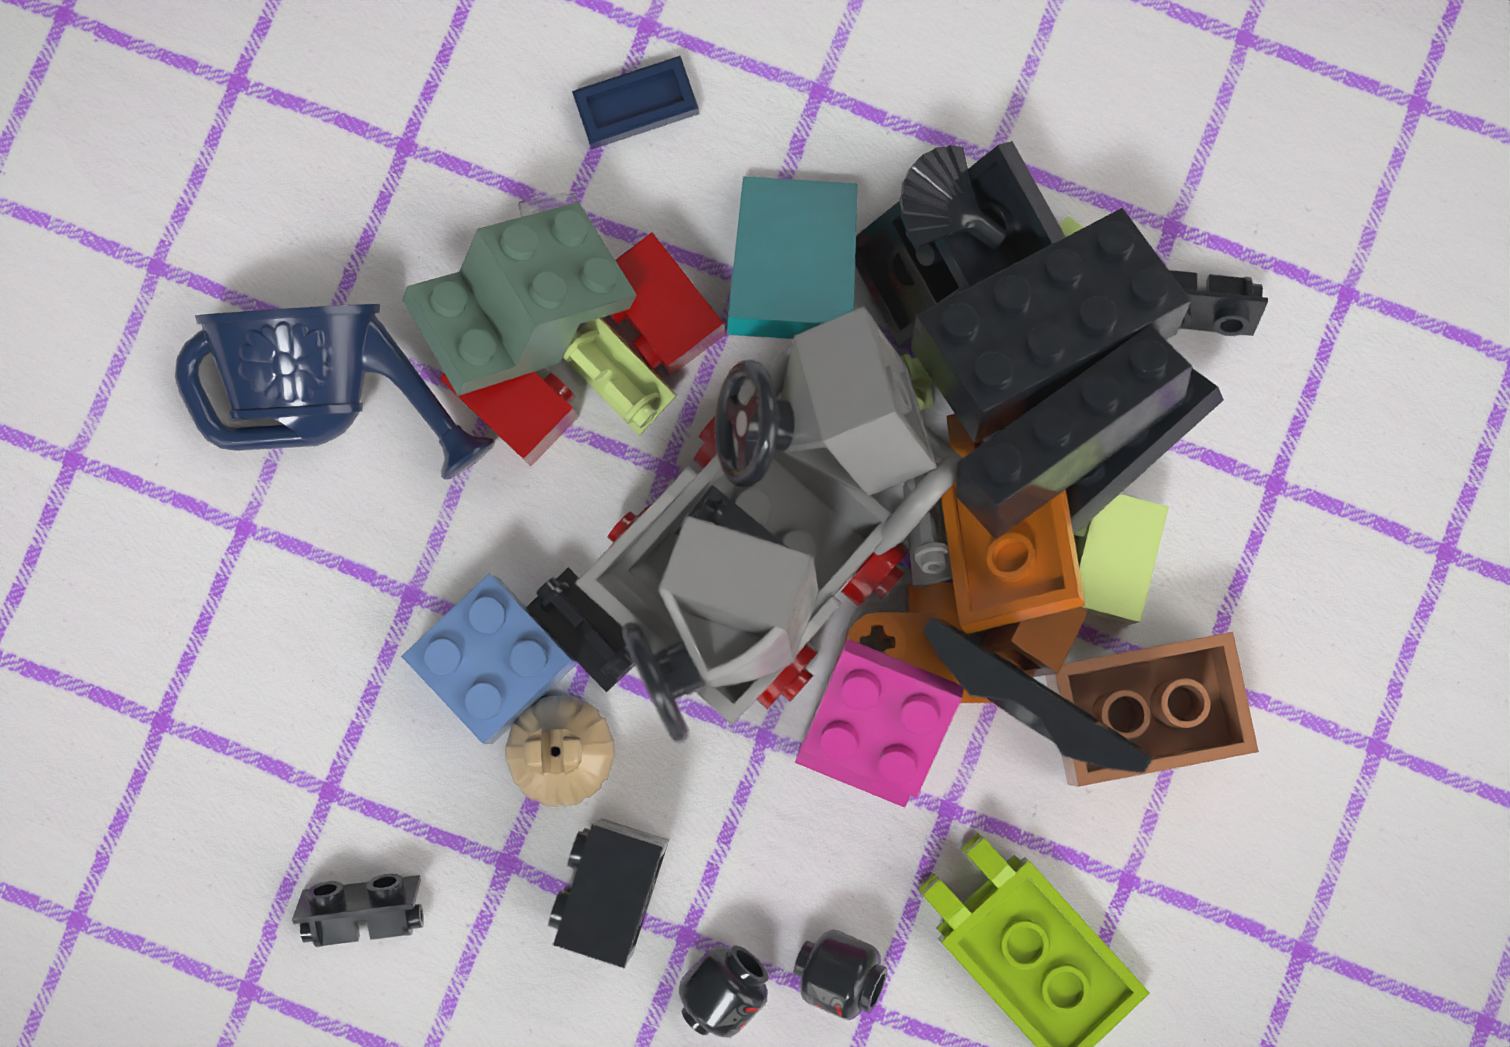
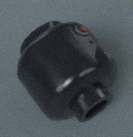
[793,929,888,1020]
[679,945,768,1038]

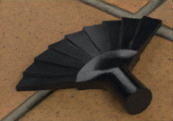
[899,145,1007,250]

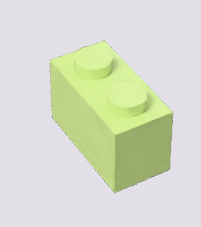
[1075,494,1169,625]

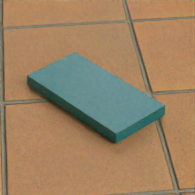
[727,176,858,339]

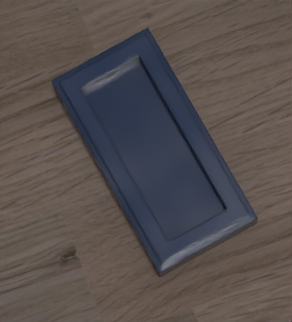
[572,55,699,150]

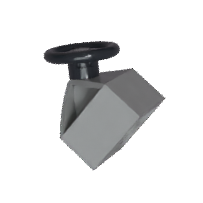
[715,306,937,496]
[621,516,819,743]

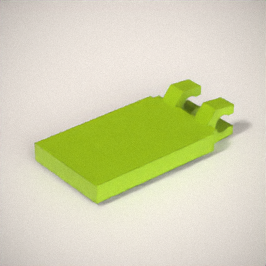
[917,832,1150,1047]

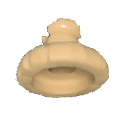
[505,695,615,807]

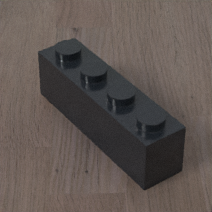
[956,325,1192,540]

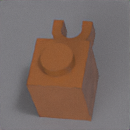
[976,607,1088,677]

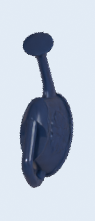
[174,304,496,480]

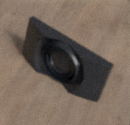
[923,617,1153,773]

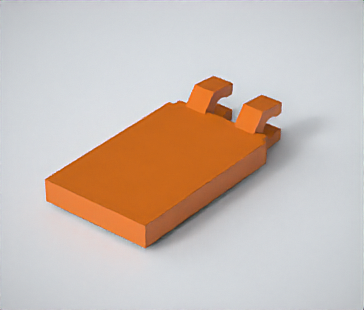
[936,414,1086,634]

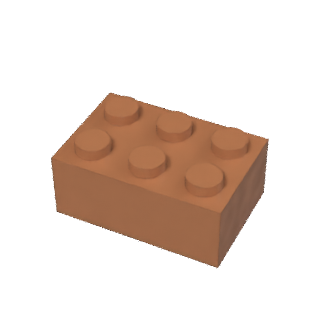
[1045,632,1259,787]

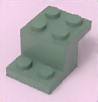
[402,202,637,396]

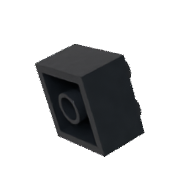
[548,818,669,968]

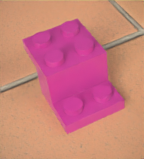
[795,639,964,808]

